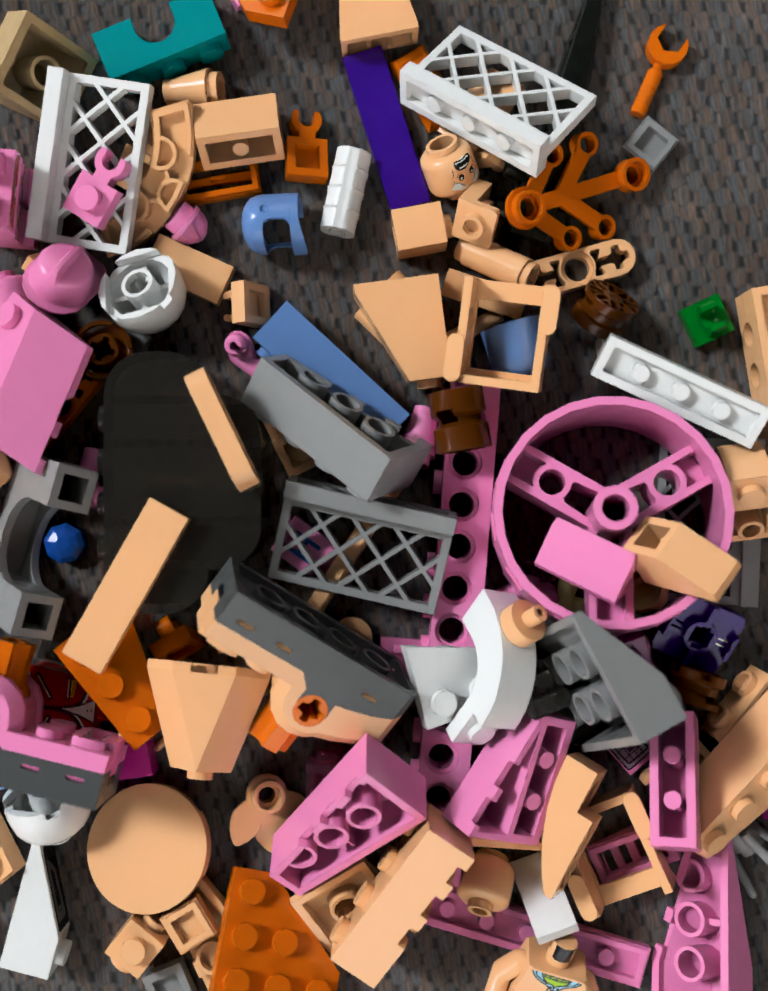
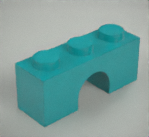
[91,0,231,95]

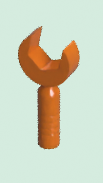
[629,24,689,120]

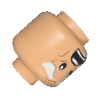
[420,133,480,200]

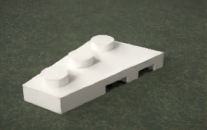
[401,645,542,730]

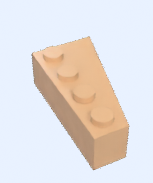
[695,689,768,859]
[329,802,475,989]

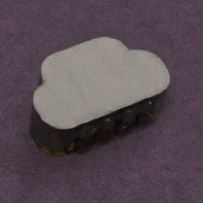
[97,351,270,614]

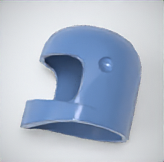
[241,193,308,256]
[480,315,550,375]

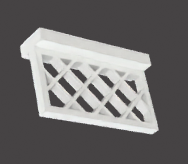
[400,25,597,178]
[25,66,154,255]
[590,332,768,449]

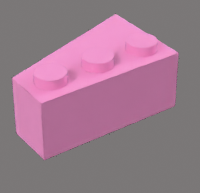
[442,702,577,846]

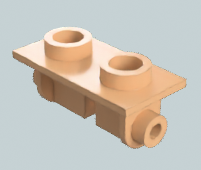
[701,664,768,743]

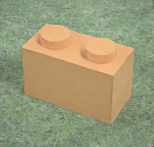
[193,93,285,171]

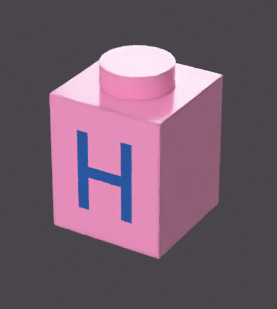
[270,515,337,576]

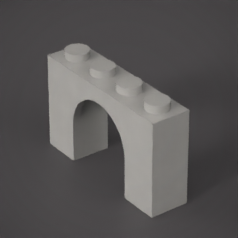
[0,454,99,641]

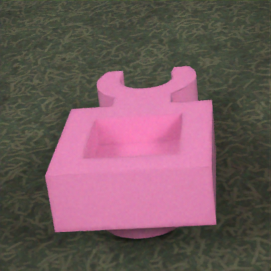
[62,147,132,231]

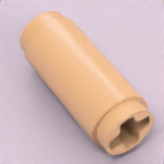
[454,239,540,285]

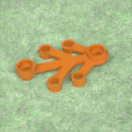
[505,131,651,252]

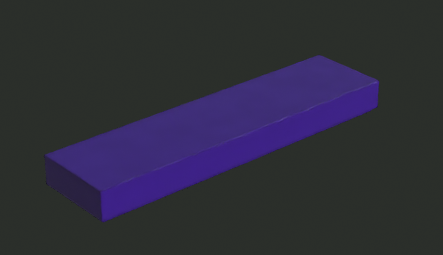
[342,45,431,212]

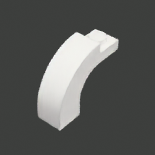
[446,589,537,745]

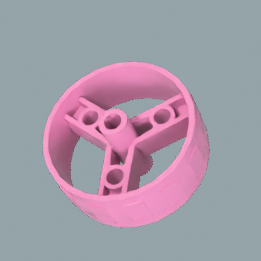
[490,396,735,636]

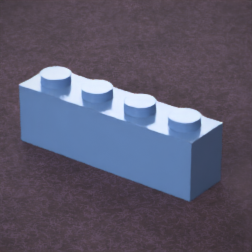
[253,301,410,426]

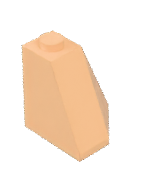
[147,658,271,781]

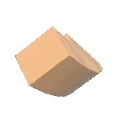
[541,752,607,899]

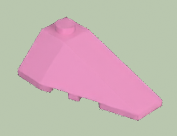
[651,840,753,991]

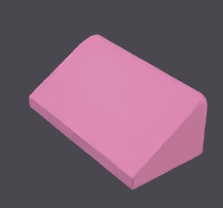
[534,517,637,605]

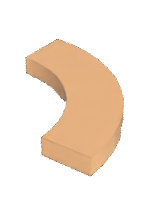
[99,99,197,258]

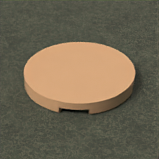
[87,783,211,915]

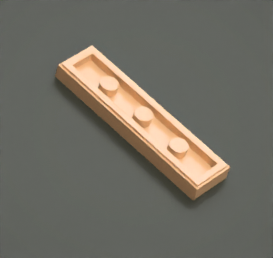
[62,497,191,674]

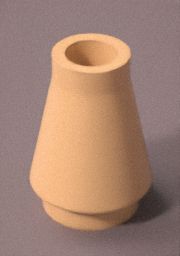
[162,67,226,105]

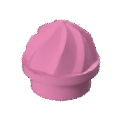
[165,201,208,245]

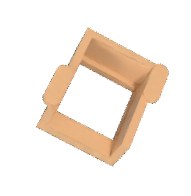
[443,276,561,393]
[567,783,676,922]

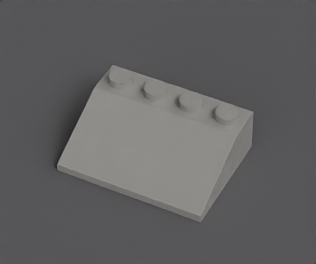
[535,611,687,753]

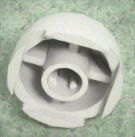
[98,248,187,335]
[2,789,91,846]

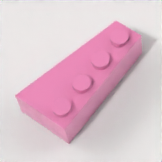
[269,732,427,896]

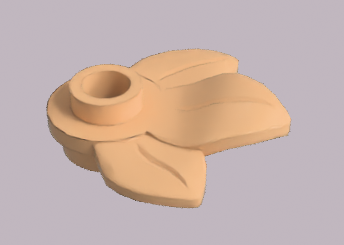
[229,773,305,853]

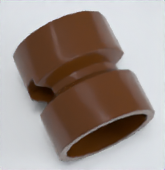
[427,385,492,455]

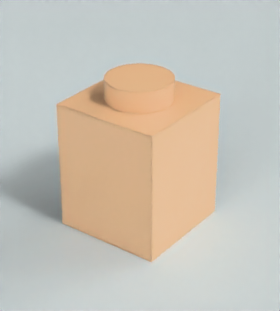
[391,201,453,260]

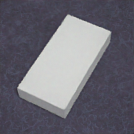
[509,851,579,945]

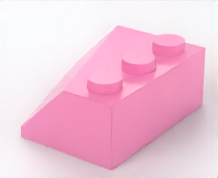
[0,291,94,475]

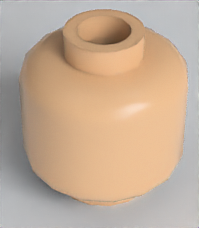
[456,848,515,917]

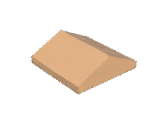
[289,857,379,955]

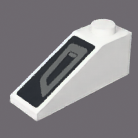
[0,844,72,980]

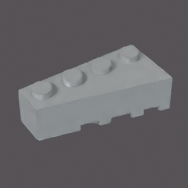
[241,354,433,502]

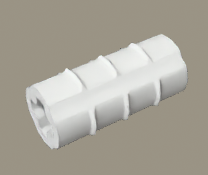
[320,146,372,239]

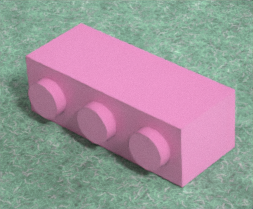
[649,711,702,852]

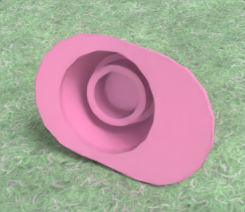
[22,243,107,315]

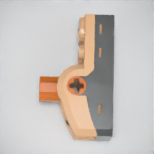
[196,556,418,754]

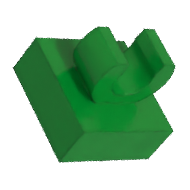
[677,293,735,349]

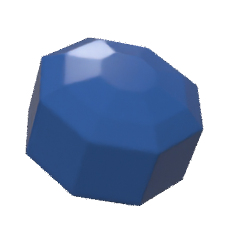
[44,523,88,564]

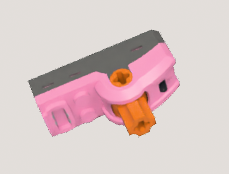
[0,636,128,811]

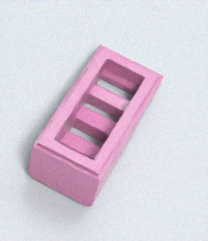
[585,817,681,884]

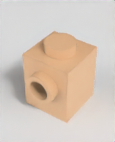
[104,913,169,979]

